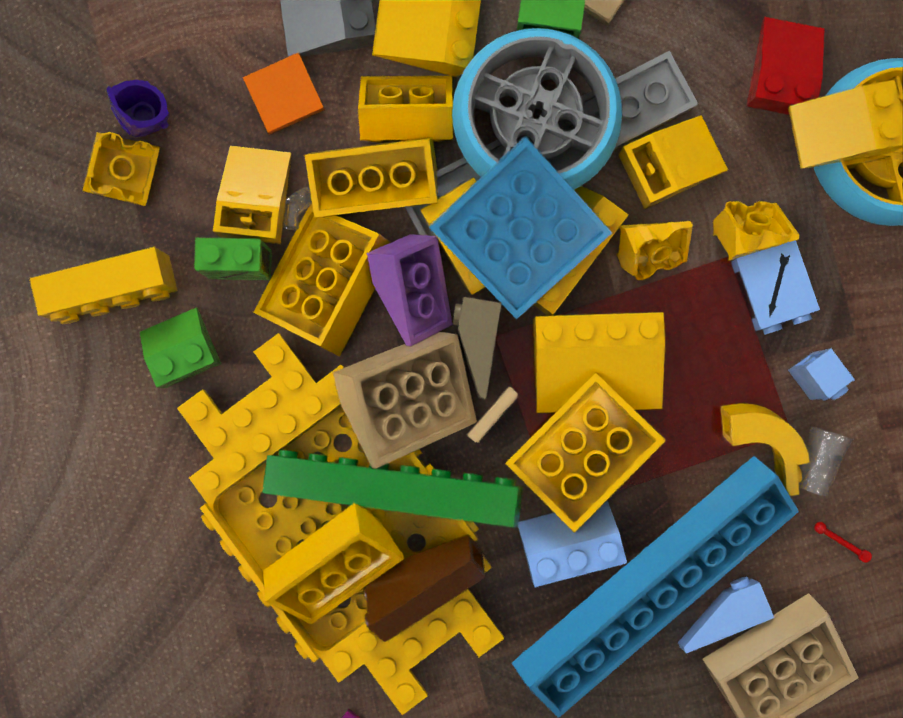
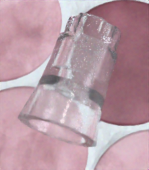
[799,425,854,496]

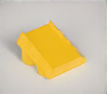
[82,132,160,206]
[713,201,799,260]
[616,221,693,280]

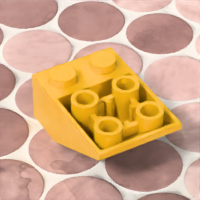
[618,115,728,209]
[213,146,292,244]

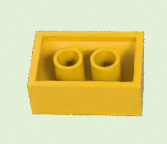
[358,75,453,142]

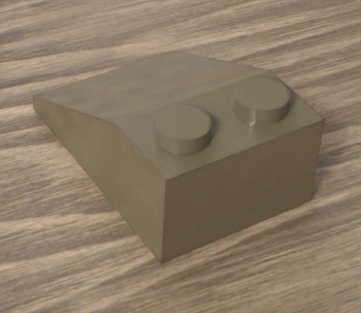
[453,297,501,400]

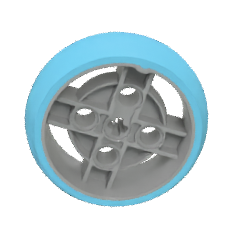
[452,28,622,190]

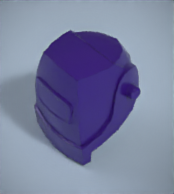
[106,80,170,138]

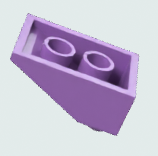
[367,234,453,346]

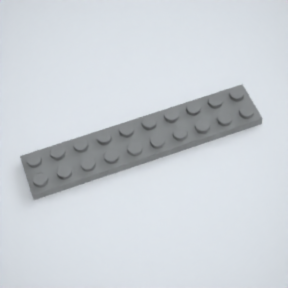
[405,50,698,236]

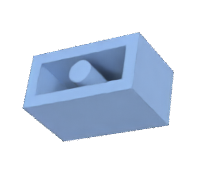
[788,349,855,401]

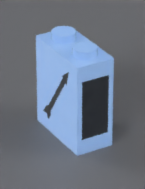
[729,241,820,335]

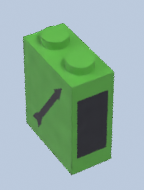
[194,238,272,280]

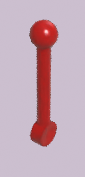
[814,522,872,563]

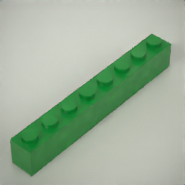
[262,450,523,527]

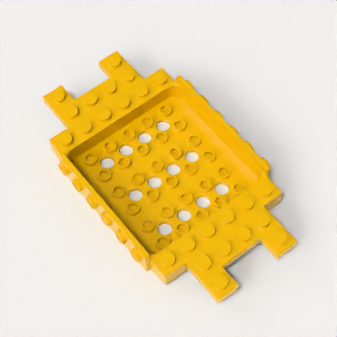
[177,333,504,715]

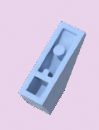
[678,577,774,654]

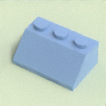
[518,501,627,587]

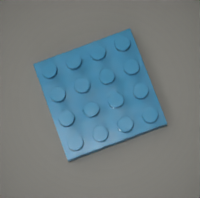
[429,137,612,319]

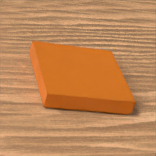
[243,52,325,135]

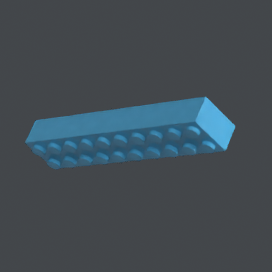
[512,456,799,718]

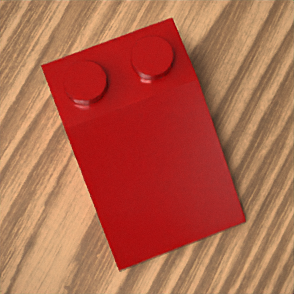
[747,17,824,115]

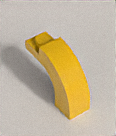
[720,403,810,496]

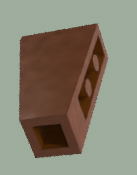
[364,534,485,642]

